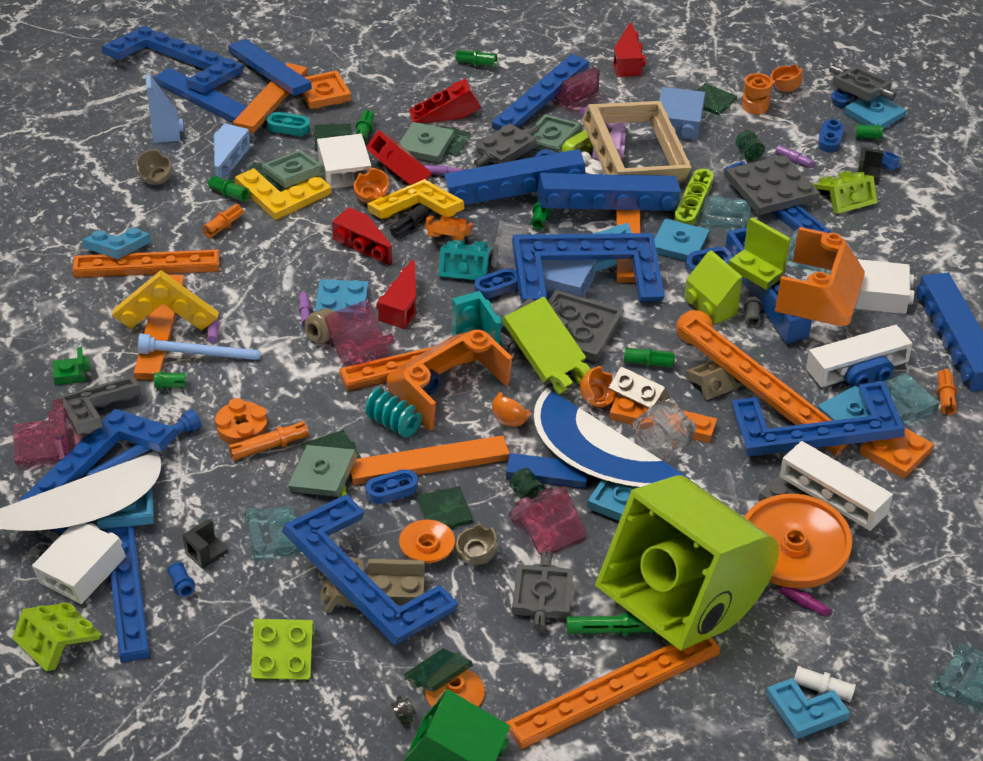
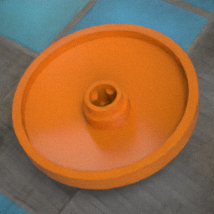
[744,494,852,588]

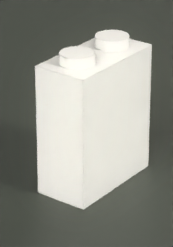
[317,134,371,189]
[855,259,914,314]
[32,523,126,604]

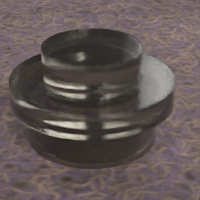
[391,695,417,725]

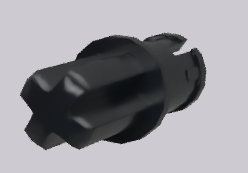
[389,204,429,237]

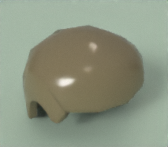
[136,149,173,186]
[455,524,498,566]

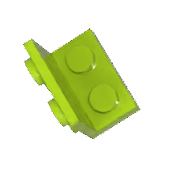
[812,171,878,214]
[728,217,790,290]
[12,602,101,671]
[251,619,315,680]

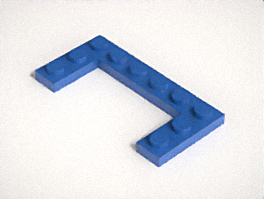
[102,26,244,94]
[511,233,665,304]
[731,381,905,456]
[17,409,178,534]
[282,494,459,645]

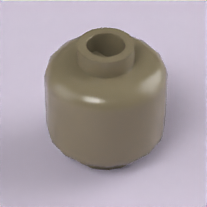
[305,308,342,344]

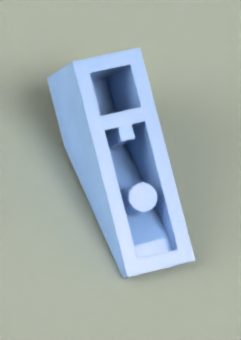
[146,75,184,143]
[213,123,250,180]

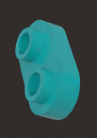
[266,112,310,137]

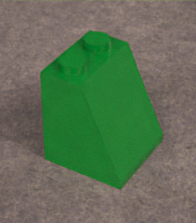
[403,689,510,761]

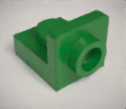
[53,347,90,385]

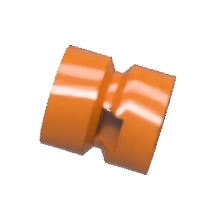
[741,73,773,114]

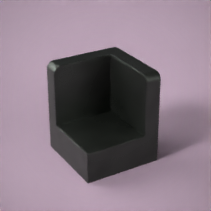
[857,147,884,185]
[183,519,228,569]

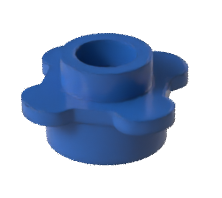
[881,151,902,171]

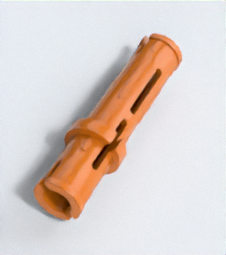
[228,421,309,461]

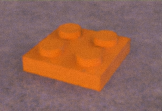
[301,70,351,109]
[859,428,934,479]

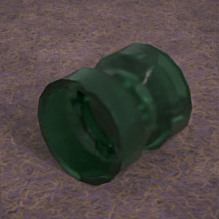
[735,130,765,161]
[509,468,546,506]

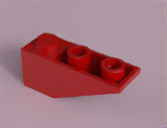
[613,23,646,77]
[409,78,482,124]
[366,130,432,185]
[332,207,392,265]
[376,260,416,329]

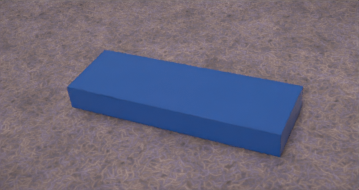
[506,453,588,489]

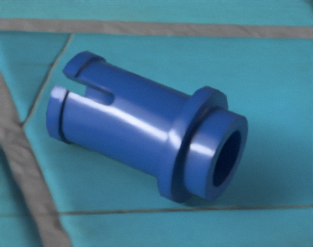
[167,562,195,597]

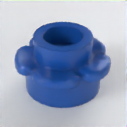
[831,88,852,107]

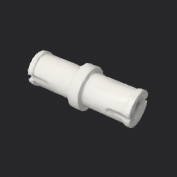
[794,665,856,703]

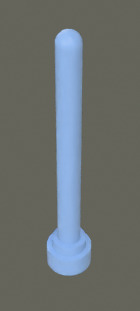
[138,333,261,360]

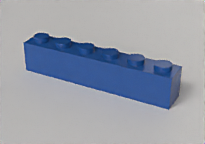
[445,149,586,205]
[537,173,681,211]
[725,227,812,344]
[916,272,983,392]

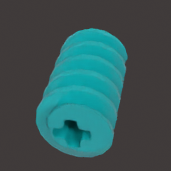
[365,387,423,438]

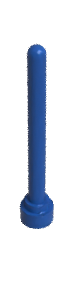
[86,409,202,476]

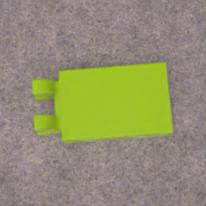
[502,297,590,395]

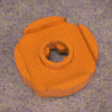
[425,216,473,241]
[215,398,268,444]

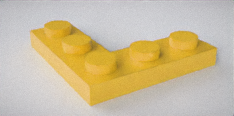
[235,168,332,220]
[367,179,465,219]
[112,270,219,331]

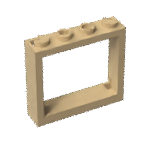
[582,101,692,183]

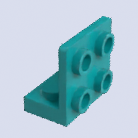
[438,239,493,280]
[452,291,503,347]

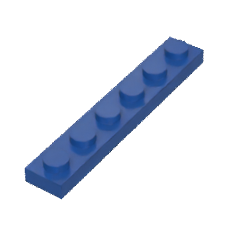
[491,54,589,131]

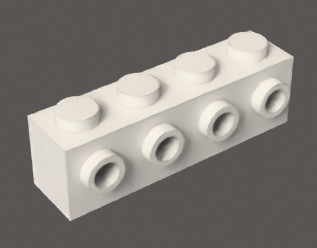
[806,325,913,388]
[780,441,893,531]

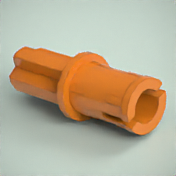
[202,204,244,238]
[936,368,957,415]

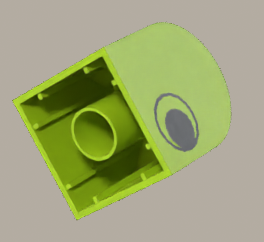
[595,475,779,651]

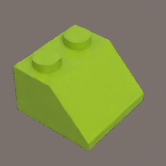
[684,250,743,325]

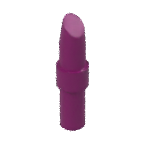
[779,586,832,616]

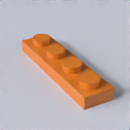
[609,395,717,443]

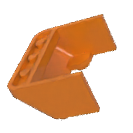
[775,227,865,326]
[387,330,513,431]

